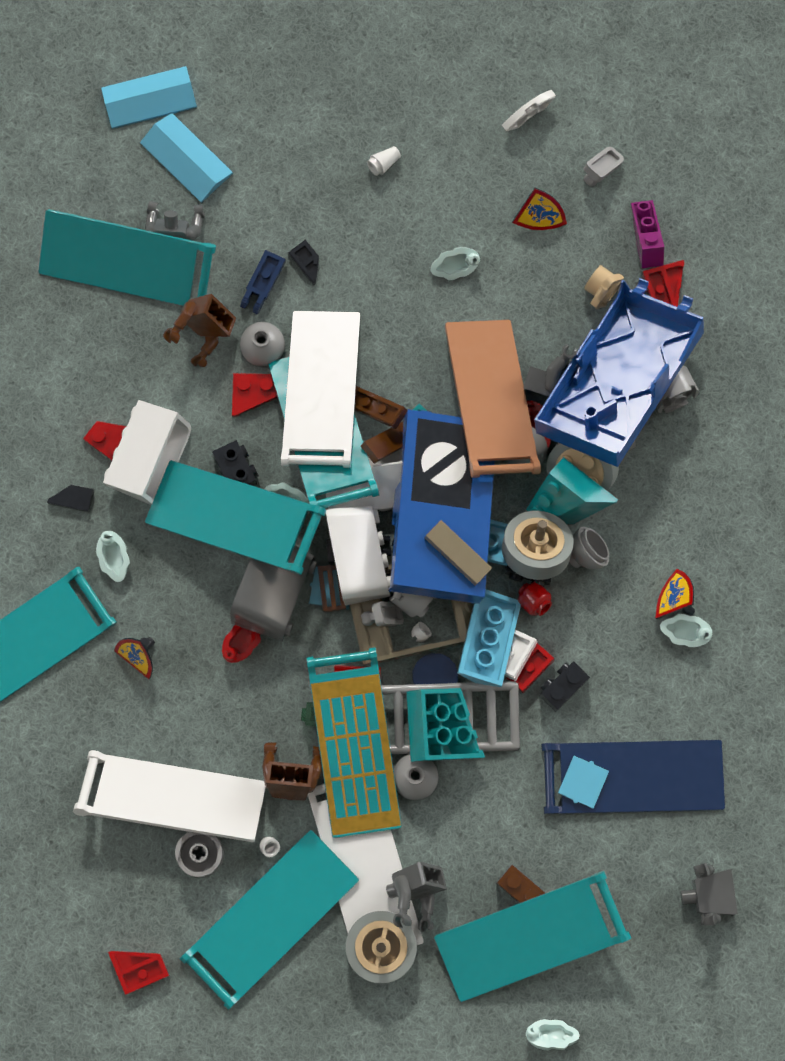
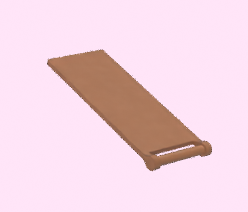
[445,320,541,478]

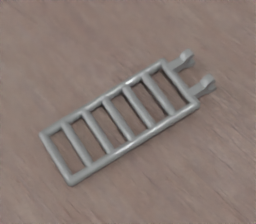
[381,681,520,754]

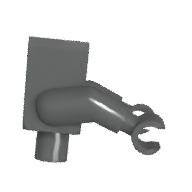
[145,201,205,241]
[523,344,577,396]
[386,862,447,932]
[680,863,738,926]

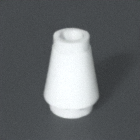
[367,146,401,176]

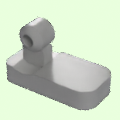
[583,147,624,187]
[361,602,404,626]

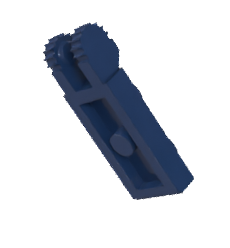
[240,250,286,315]

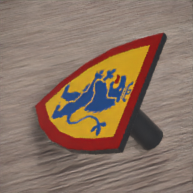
[512,188,567,230]
[655,569,695,619]
[114,637,155,679]

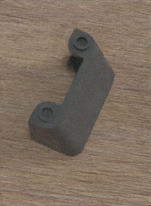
[230,546,317,642]

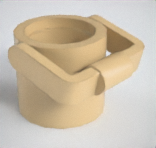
[584,265,624,309]

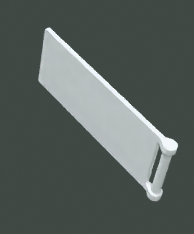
[281,311,360,468]
[73,750,266,842]
[308,784,424,945]

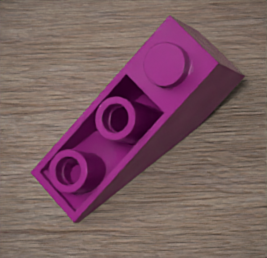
[631,200,664,268]

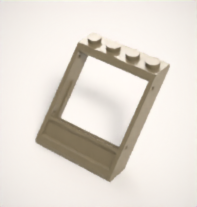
[350,564,474,665]

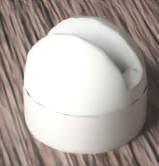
[411,622,432,642]
[259,837,280,857]

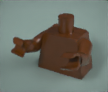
[163,294,236,367]
[262,742,322,801]

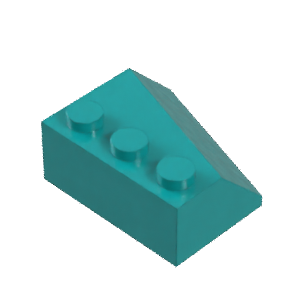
[526,457,618,524]
[407,688,485,762]

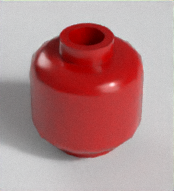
[518,582,552,616]

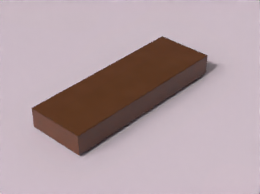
[354,386,407,429]
[361,422,403,464]

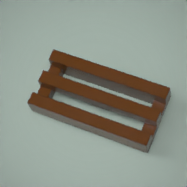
[317,565,346,612]

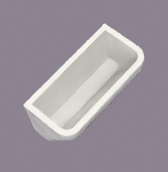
[103,400,191,505]
[326,449,403,511]
[326,505,391,605]

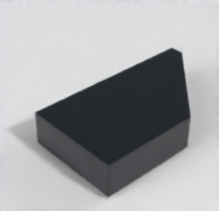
[288,239,319,285]
[47,485,94,512]

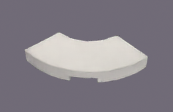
[502,90,556,131]

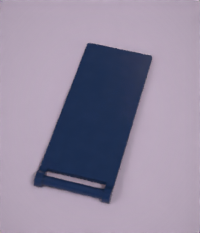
[541,740,725,814]

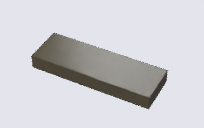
[424,520,492,586]

